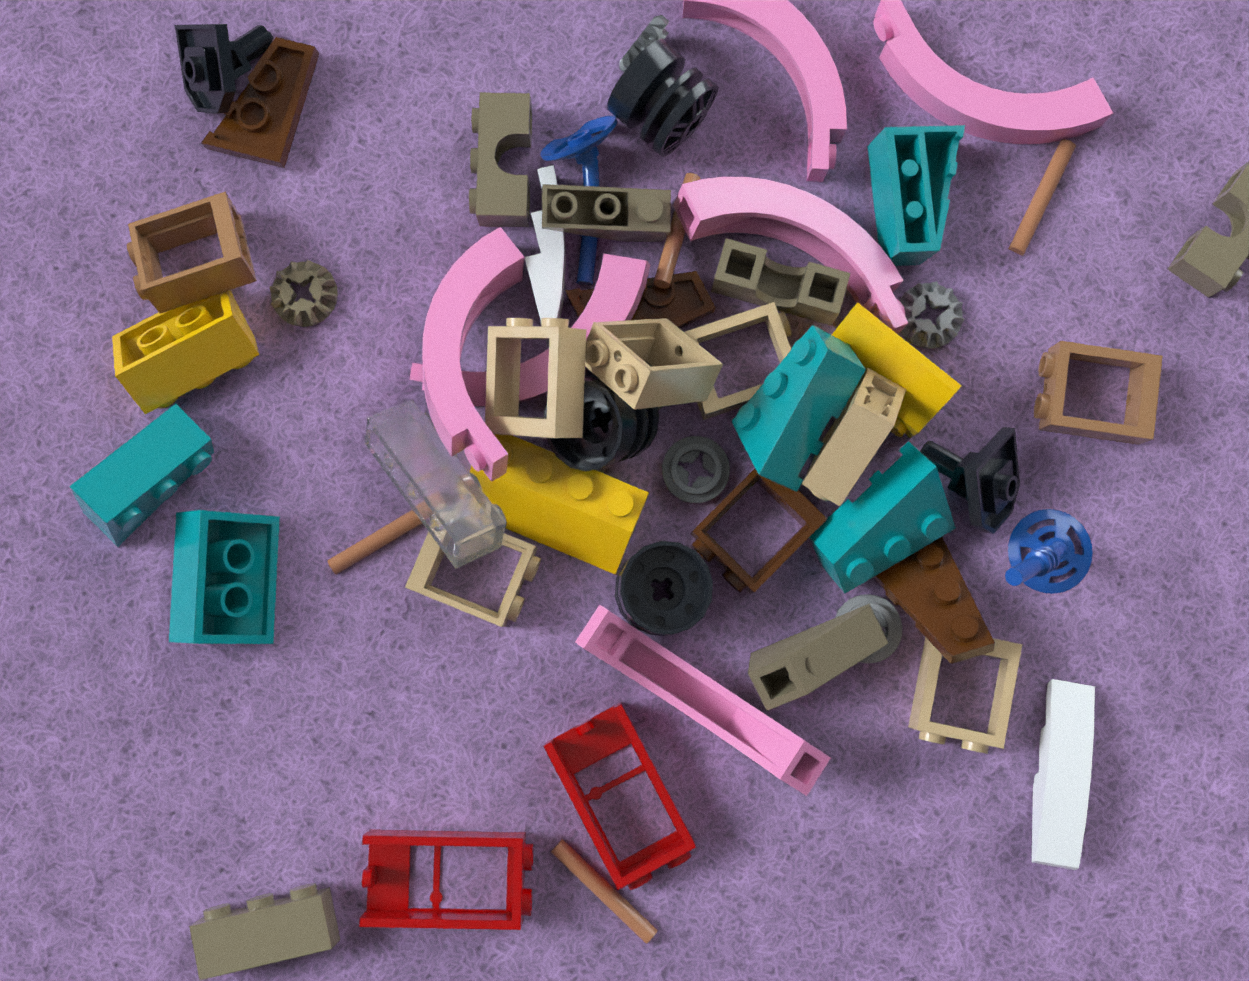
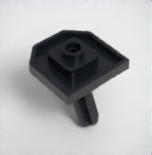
[175,24,273,114]
[920,427,1020,534]

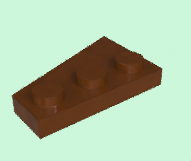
[201,37,319,168]
[565,271,716,329]
[871,537,995,664]

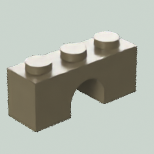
[469,92,533,227]
[1167,161,1249,298]
[711,238,850,325]

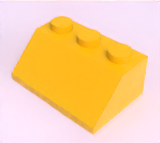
[112,290,260,414]
[832,302,962,438]

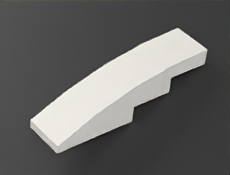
[525,165,566,346]
[1032,679,1095,870]

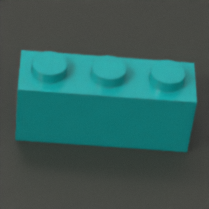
[169,510,280,644]

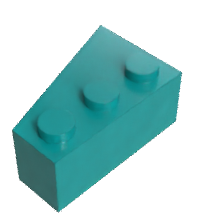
[867,125,965,266]
[731,325,866,492]
[69,404,214,547]
[809,441,956,594]

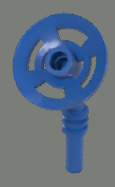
[540,115,618,286]
[1005,509,1093,594]

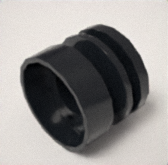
[607,39,719,157]
[544,375,659,471]
[614,541,713,636]

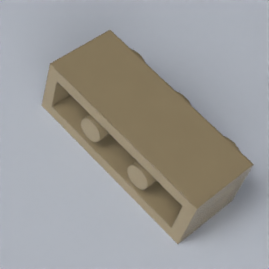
[189,883,340,981]

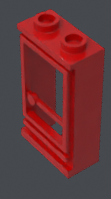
[543,702,696,890]
[359,829,534,930]

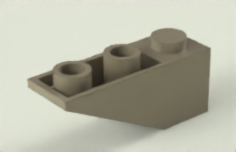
[542,184,671,242]
[748,603,888,711]

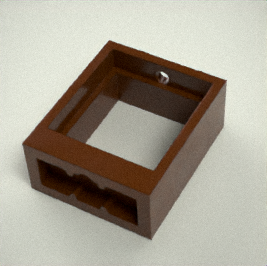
[690,469,827,594]

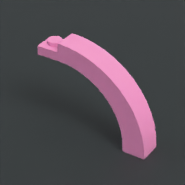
[683,0,847,182]
[874,0,1113,144]
[673,177,908,334]
[422,227,525,482]
[410,254,651,406]
[575,605,831,796]

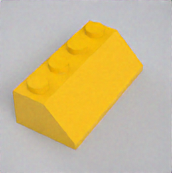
[460,434,649,575]

